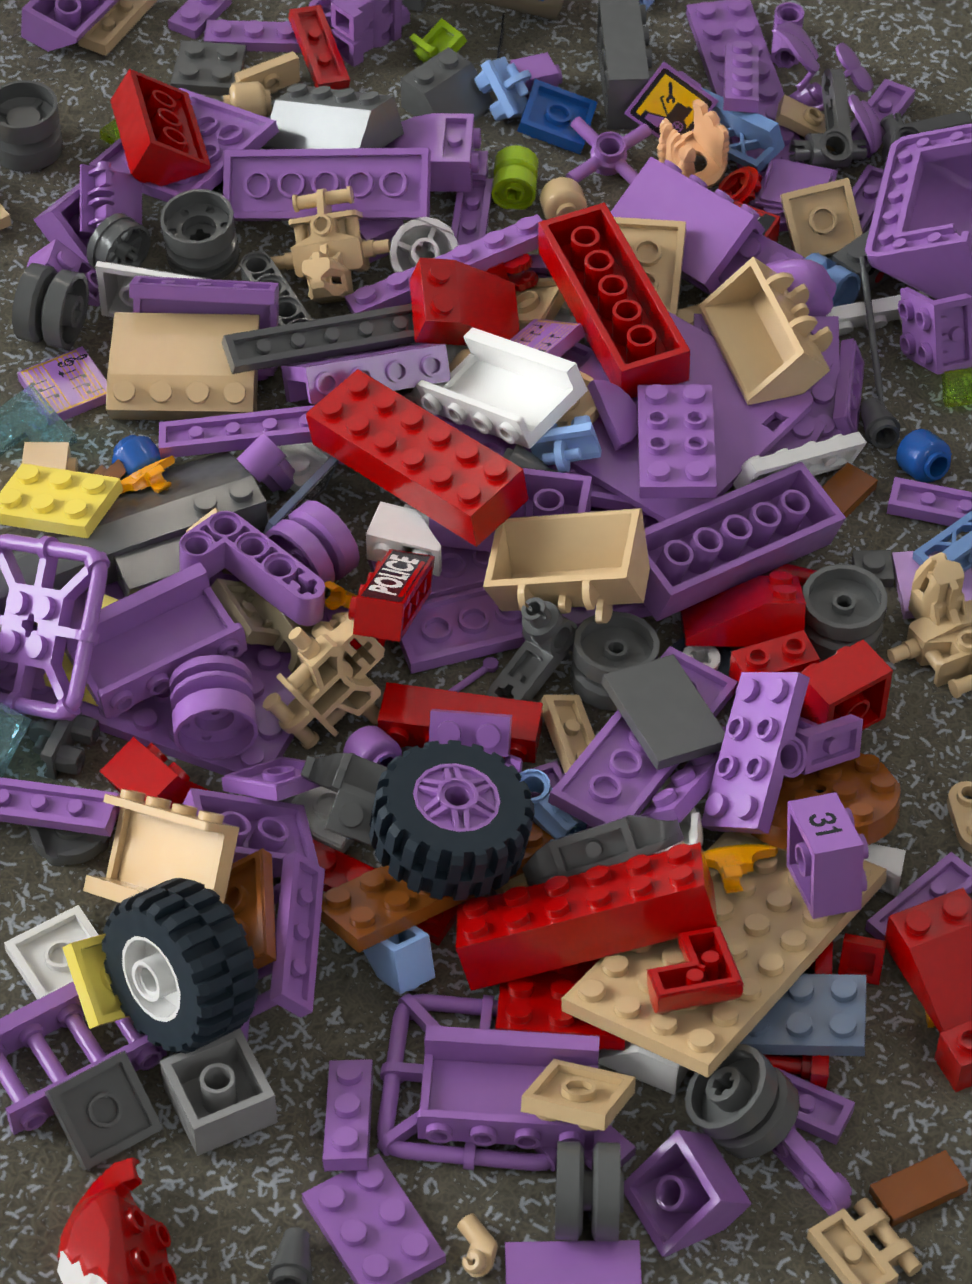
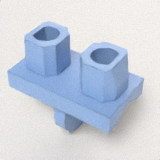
[474,57,532,121]
[530,415,602,473]

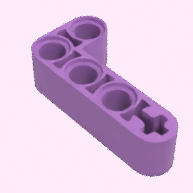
[179,511,325,626]

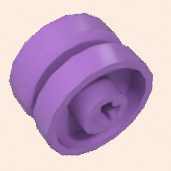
[264,500,360,591]

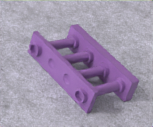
[241,851,325,1041]
[0,981,167,1135]

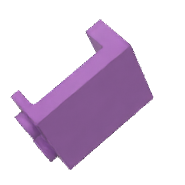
[795,714,863,775]

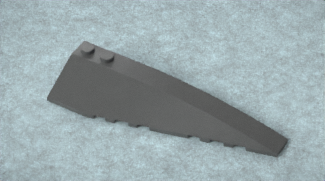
[0,451,268,615]

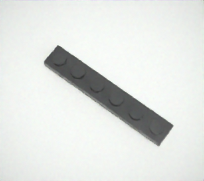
[221,304,415,374]

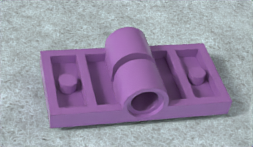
[637,384,717,498]
[701,672,810,834]

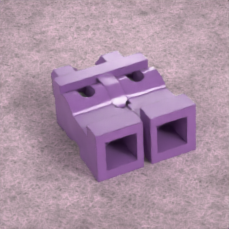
[331,0,410,67]

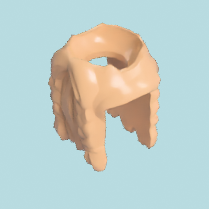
[656,99,730,189]

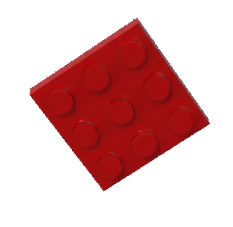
[495,958,625,1050]

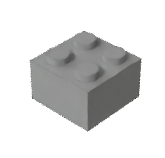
[160,1028,278,1156]

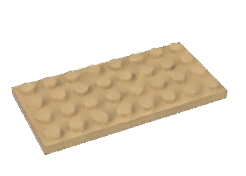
[561,832,887,1078]

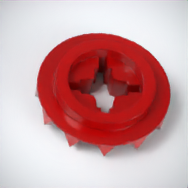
[718,166,763,205]

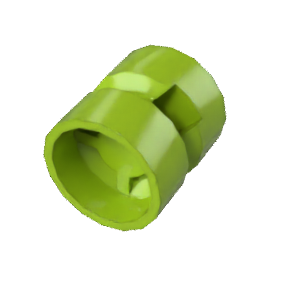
[492,145,538,210]

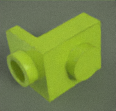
[409,18,467,63]

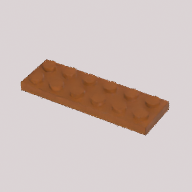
[320,822,555,953]

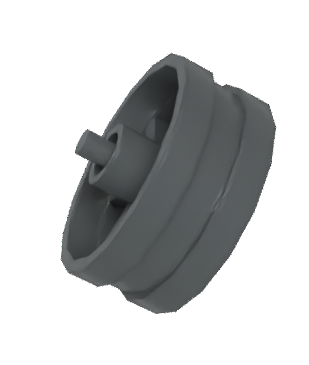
[87,213,151,269]

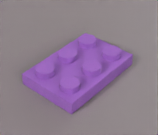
[302,1153,446,1284]

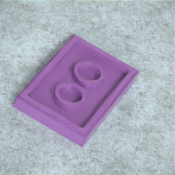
[505,1240,642,1284]

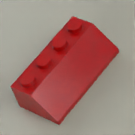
[110,69,211,187]

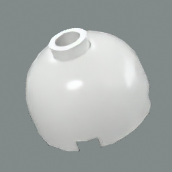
[389,217,459,273]

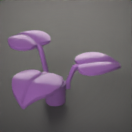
[772,22,885,154]

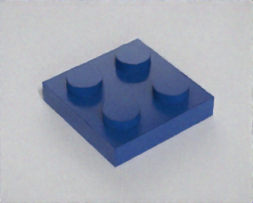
[517,79,597,155]

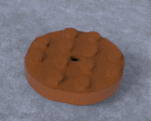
[750,753,901,850]

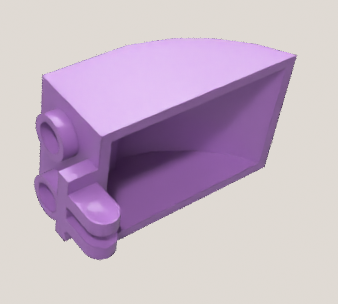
[383,113,488,192]

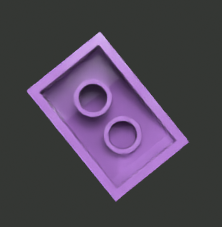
[183,788,319,878]

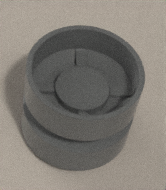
[0,80,63,172]

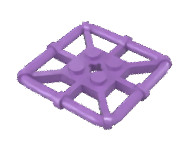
[0,534,110,721]
[377,993,557,1172]

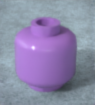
[343,725,402,767]

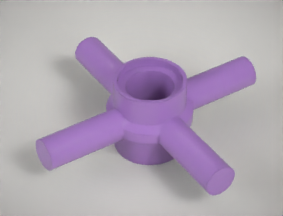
[566,116,652,184]

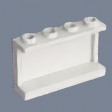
[416,327,588,449]

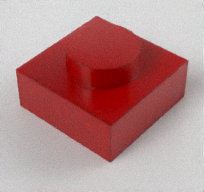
[838,933,887,985]

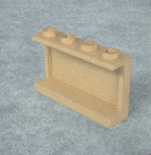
[83,789,240,904]

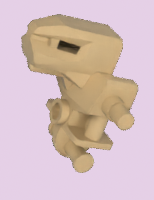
[271,186,391,304]
[887,552,972,698]
[263,612,385,749]

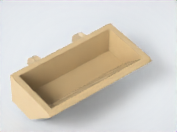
[699,256,833,405]
[483,508,650,624]

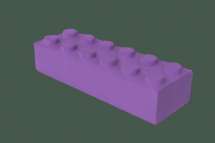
[643,462,846,621]

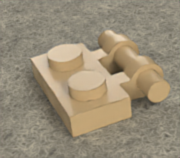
[807,1197,922,1284]

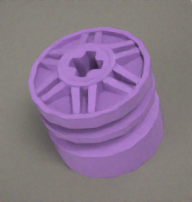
[169,655,258,761]

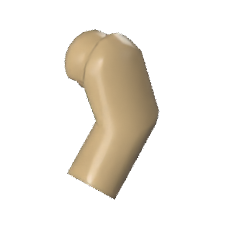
[457,1214,498,1278]

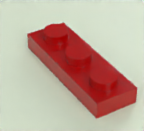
[288,4,350,90]

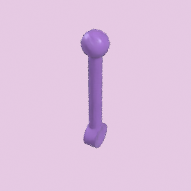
[449,657,499,692]

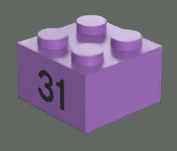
[787,792,869,919]

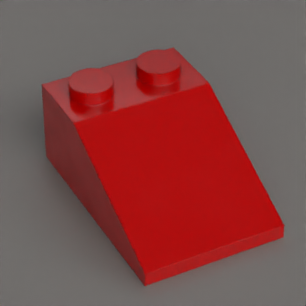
[409,257,520,346]
[681,571,806,647]
[884,887,972,1033]

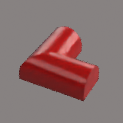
[647,926,743,1014]

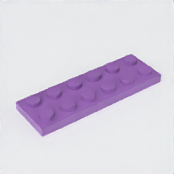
[223,147,431,221]
[548,646,738,827]

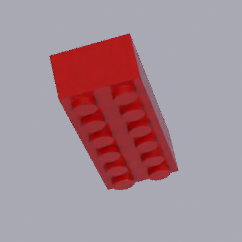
[538,202,690,398]
[305,369,529,547]
[456,843,718,991]

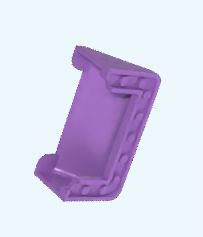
[865,123,972,300]

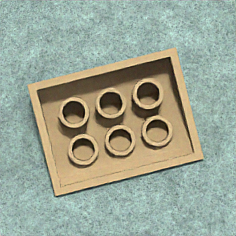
[106,312,260,420]

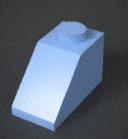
[363,926,435,994]

